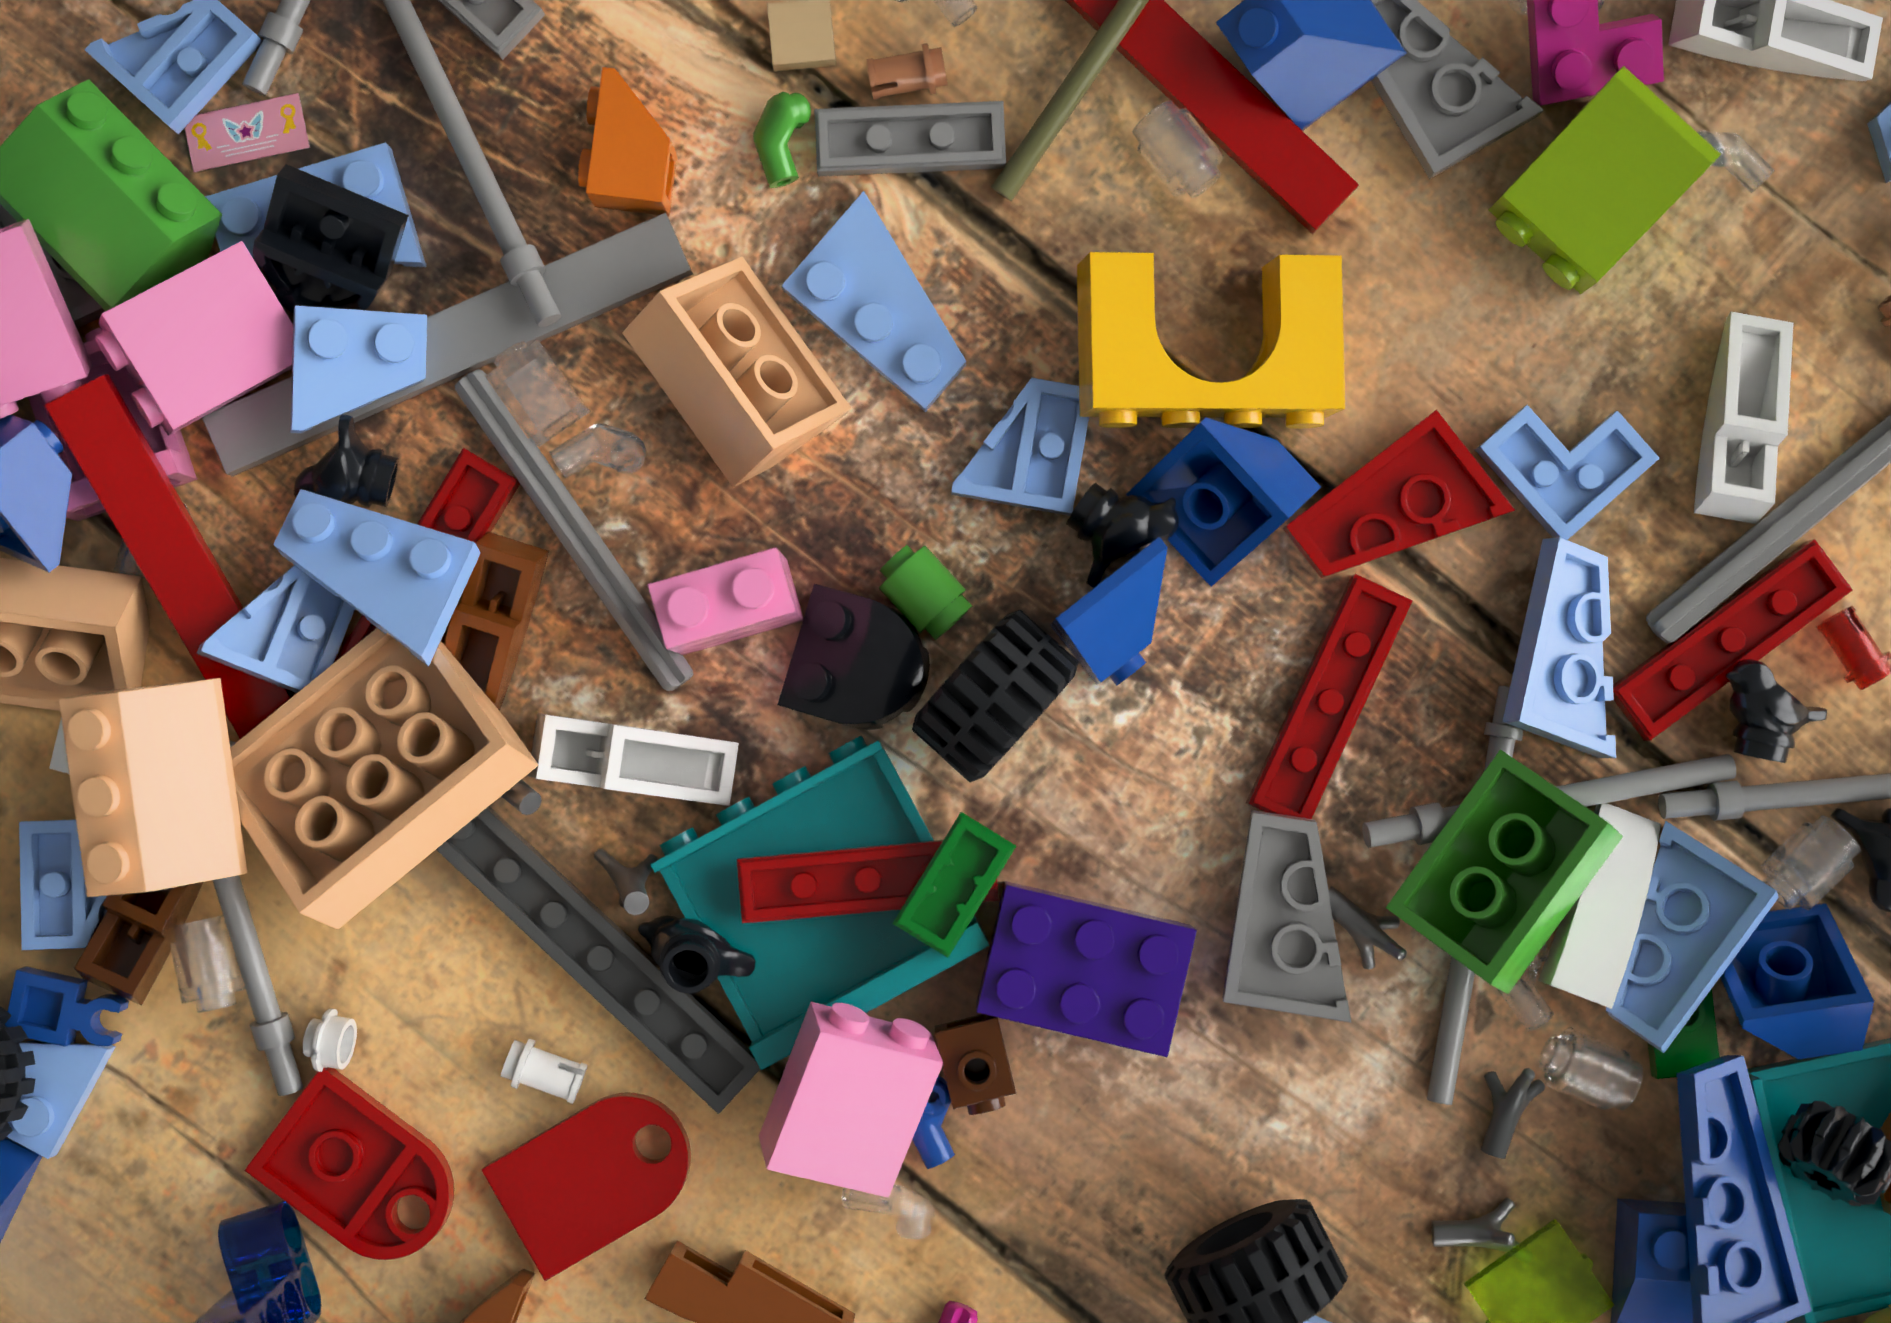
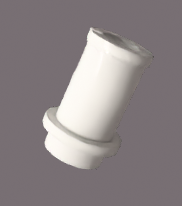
[501,1039,588,1104]

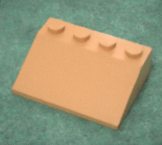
[230,628,539,930]

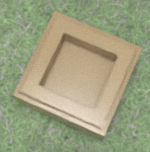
[767,0,836,72]

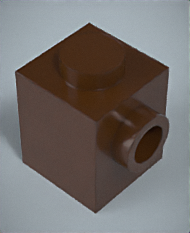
[934,1014,1016,1115]

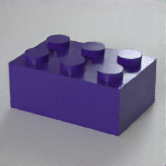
[976,881,1197,1058]

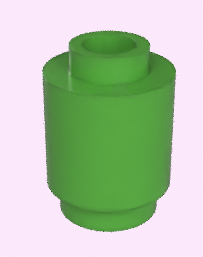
[879,545,972,641]

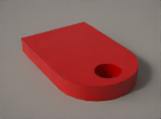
[244,1067,454,1260]
[481,1093,691,1281]

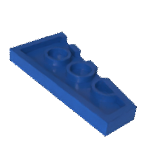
[1677,1055,1812,1323]

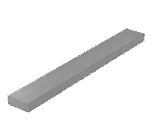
[202,212,693,476]

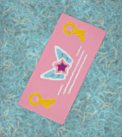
[184,93,310,172]

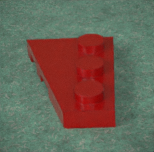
[1282,410,1515,578]

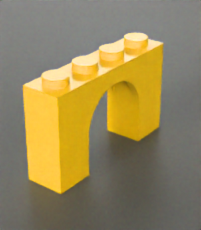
[1077,252,1345,429]

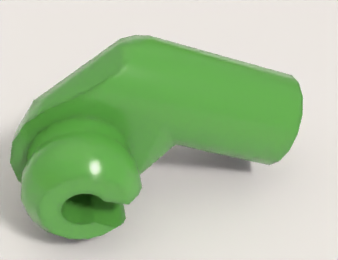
[753,91,811,188]

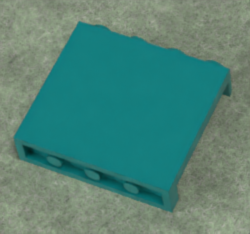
[650,735,990,1070]
[1747,1038,1891,1323]

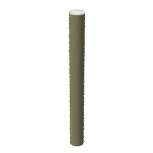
[991,0,1149,202]

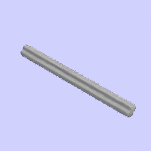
[455,369,693,691]
[1646,414,1891,643]

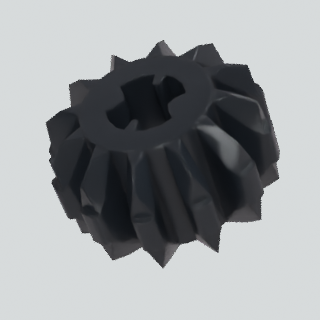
[1777,1101,1891,1206]

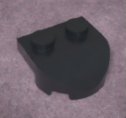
[253,164,409,313]
[778,583,930,730]

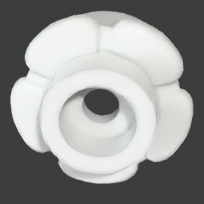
[303,1009,357,1072]

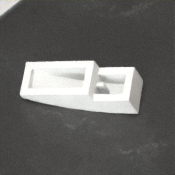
[1668,0,1883,82]
[1694,312,1793,524]
[528,713,739,806]
[1538,803,1661,1009]

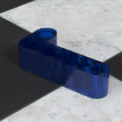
[194,1201,322,1323]

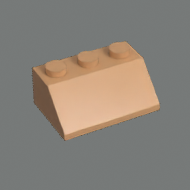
[622,257,852,487]
[0,558,150,711]
[59,678,248,897]

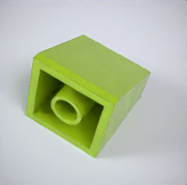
[1489,66,1721,294]

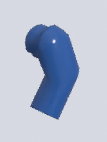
[912,1076,955,1169]

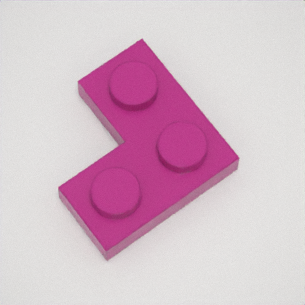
[1527,0,1664,106]

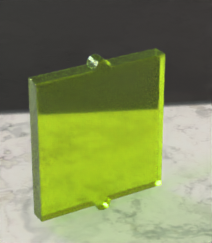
[1463,1219,1614,1323]

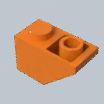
[578,67,677,216]

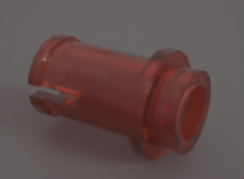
[1816,605,1891,690]

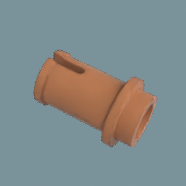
[867,43,948,100]

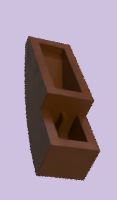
[74,882,203,1006]

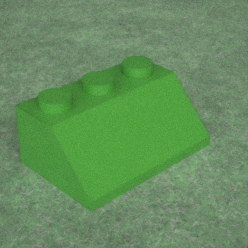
[0,79,222,311]
[1386,749,1623,994]

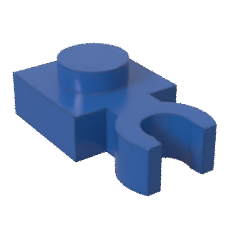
[5,966,129,1047]

